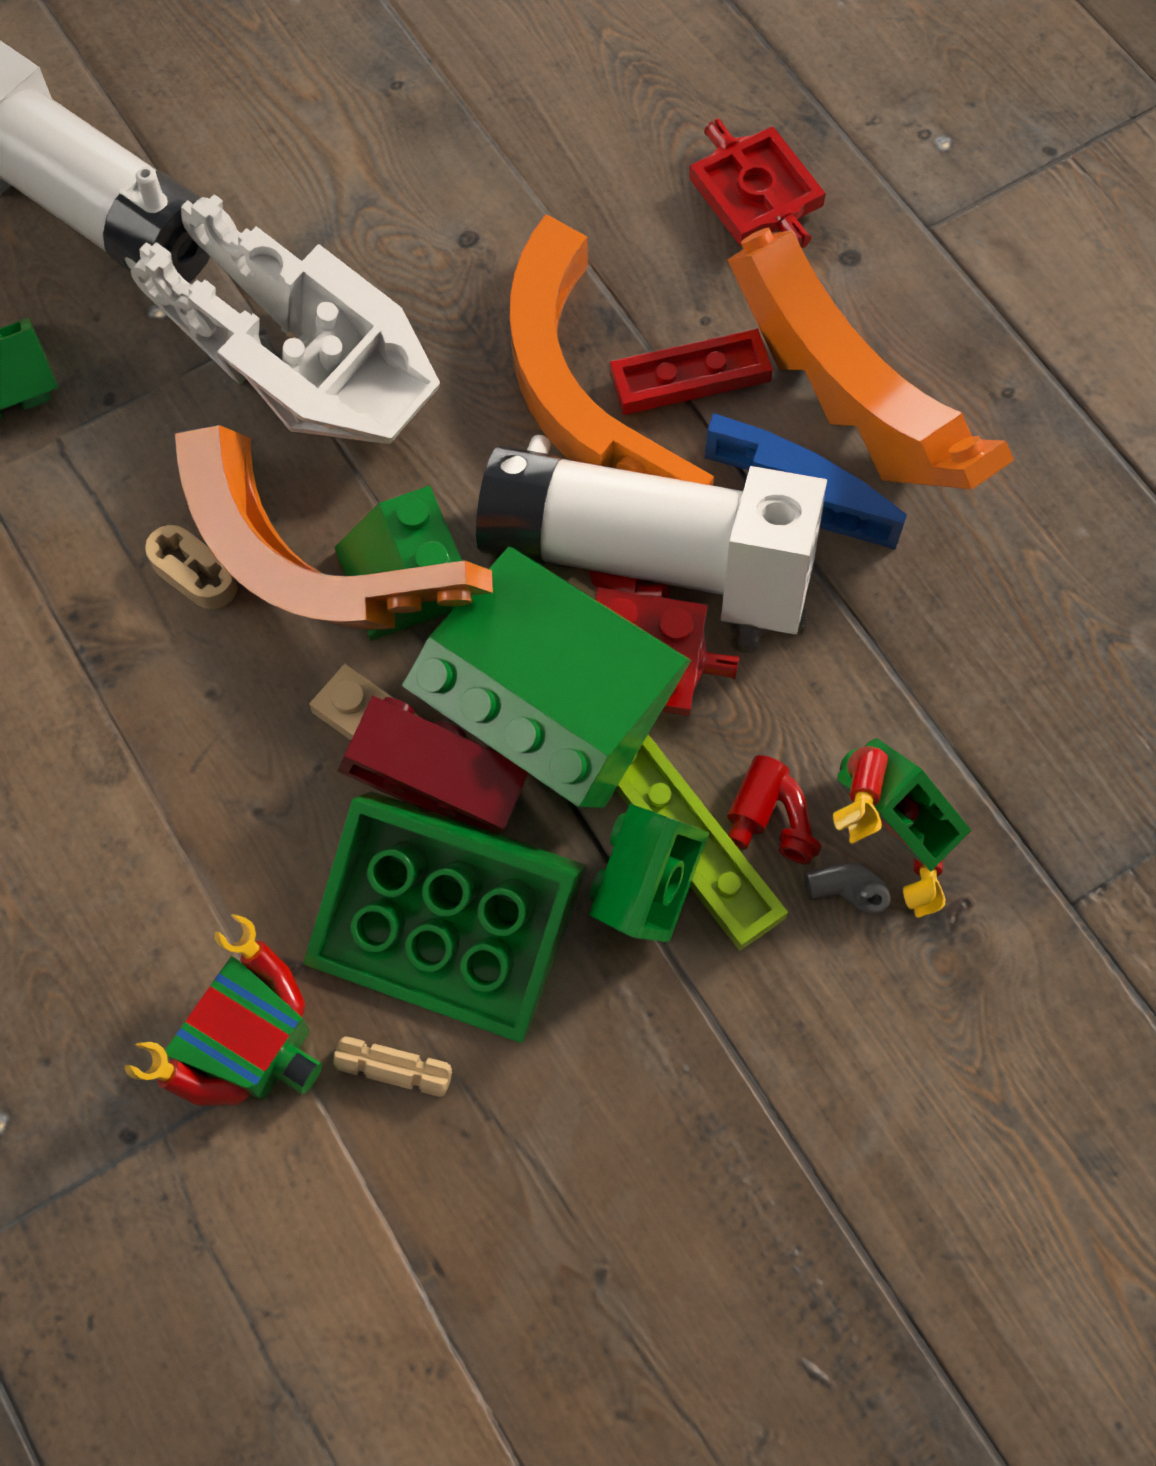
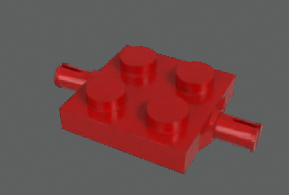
[689,119,826,249]
[595,587,739,716]

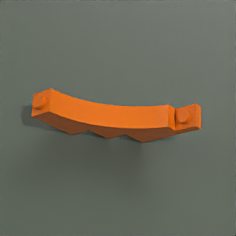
[727,228,1014,489]

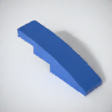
[704,413,907,549]

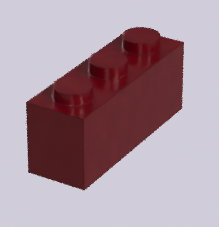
[337,695,528,835]

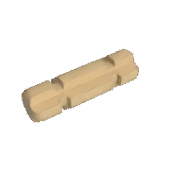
[333,1036,452,1097]

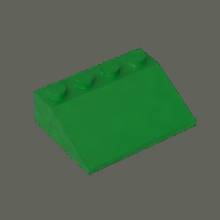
[402,546,692,808]
[303,791,587,1043]

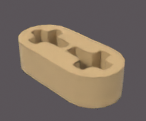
[145,525,238,610]

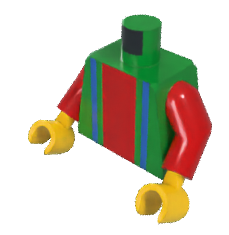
[833,738,972,918]
[125,914,323,1106]

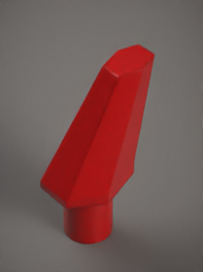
[589,570,670,599]

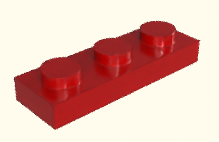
[610,328,773,415]

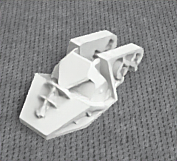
[131,194,440,444]

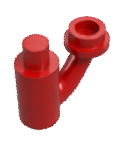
[727,755,822,864]

